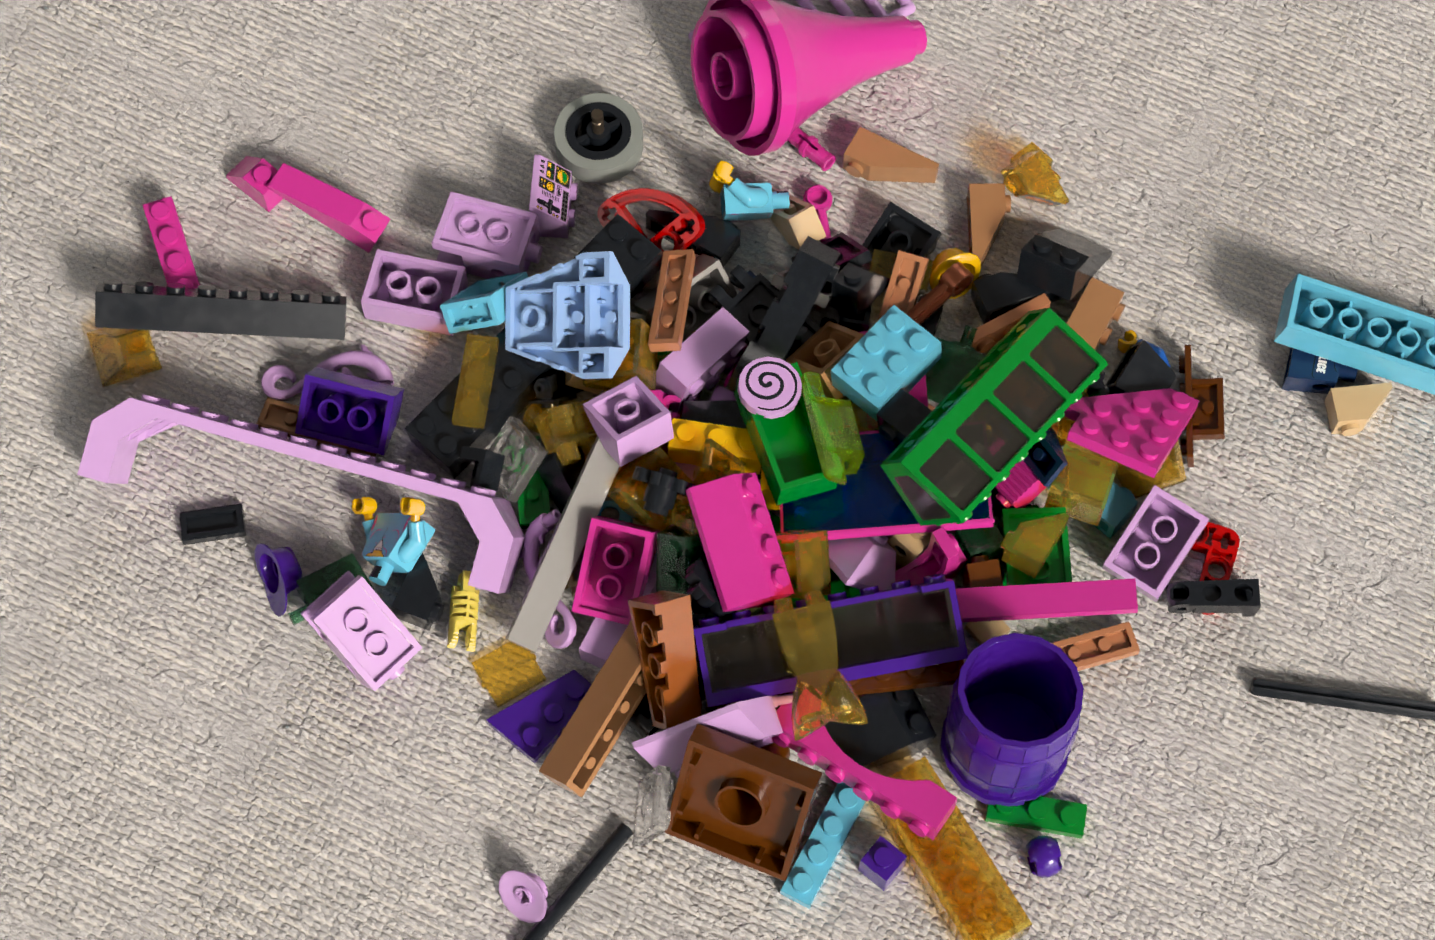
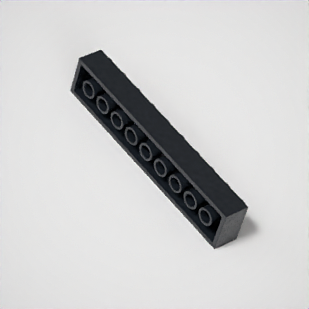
[404,214,663,479]

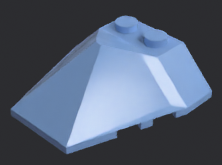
[505,251,630,379]

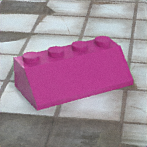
[685,472,794,612]

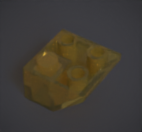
[87,328,162,387]

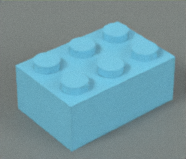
[831,305,942,421]

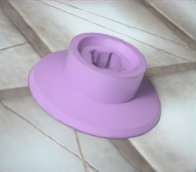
[499,870,548,923]

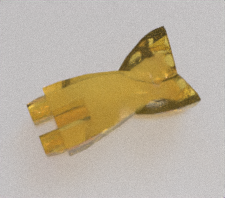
[772,590,868,741]

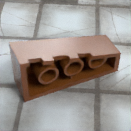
[628,590,702,729]

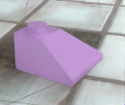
[816,536,896,591]

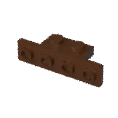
[1179,345,1225,468]

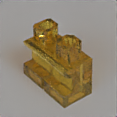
[534,398,597,466]

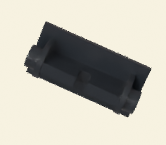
[528,370,584,408]

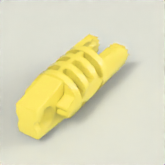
[447,570,479,652]

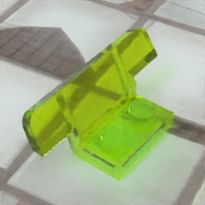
[800,372,865,485]

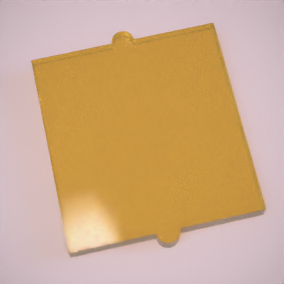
[471,641,546,708]

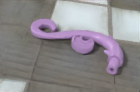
[261,345,394,401]
[519,509,577,649]

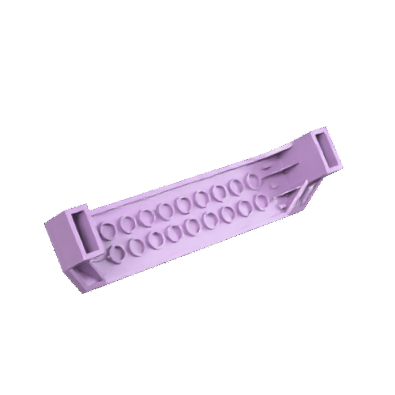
[77,394,525,594]

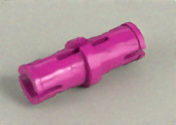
[787,127,836,171]

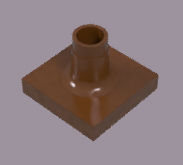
[664,724,822,881]

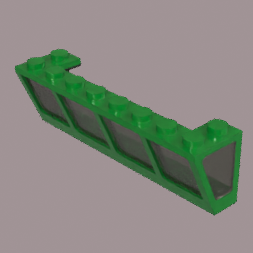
[880,308,1108,526]

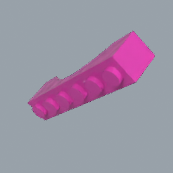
[772,692,957,840]

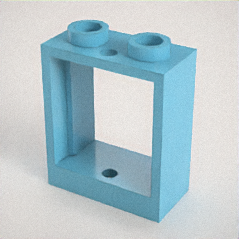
[440,272,528,334]

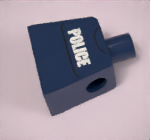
[1282,347,1358,394]

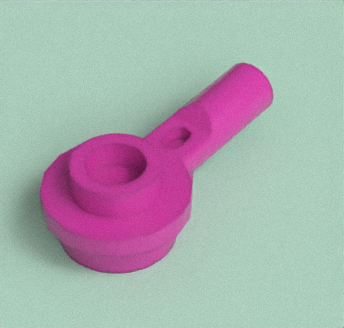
[803,185,832,242]

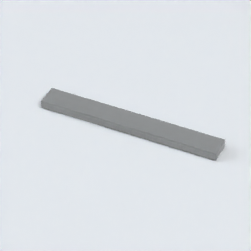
[505,435,620,653]

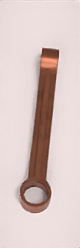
[841,262,974,400]

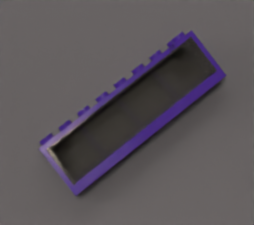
[694,573,968,707]

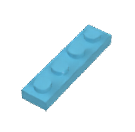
[780,782,866,909]

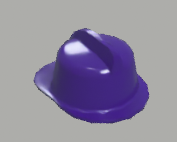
[255,543,302,617]

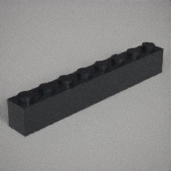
[95,280,346,340]

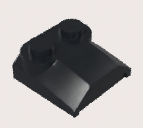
[862,201,942,274]

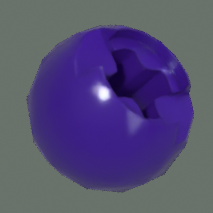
[1026,836,1063,878]

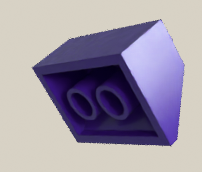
[295,367,404,455]

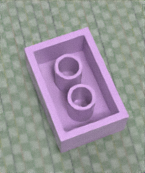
[361,249,468,336]
[650,307,749,413]
[1102,485,1209,602]

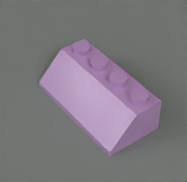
[632,696,783,778]

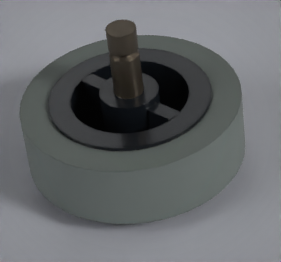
[554,93,643,184]

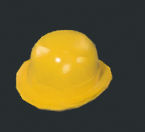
[929,248,981,299]

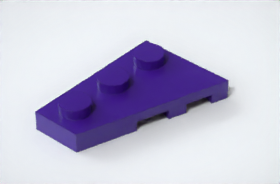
[486,670,592,763]

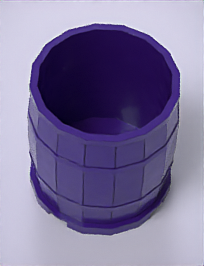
[939,633,1084,807]

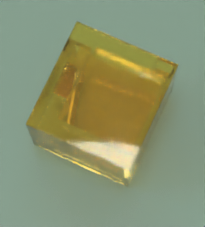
[1044,439,1119,526]

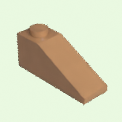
[842,127,939,183]
[966,183,1011,267]

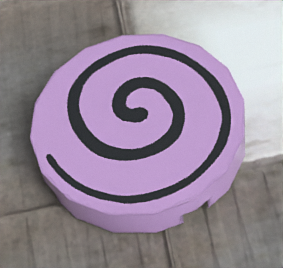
[737,357,802,419]

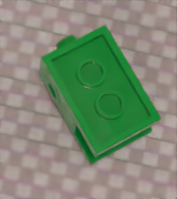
[997,505,1072,586]

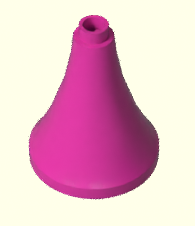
[691,0,927,156]

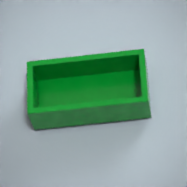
[734,362,841,506]

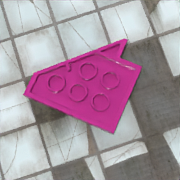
[1064,388,1199,478]

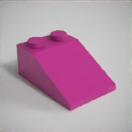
[572,516,660,625]

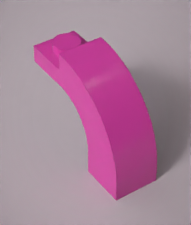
[895,527,967,585]

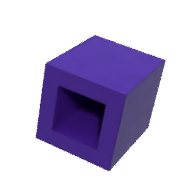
[858,836,907,891]

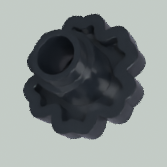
[632,466,695,517]
[685,555,734,617]

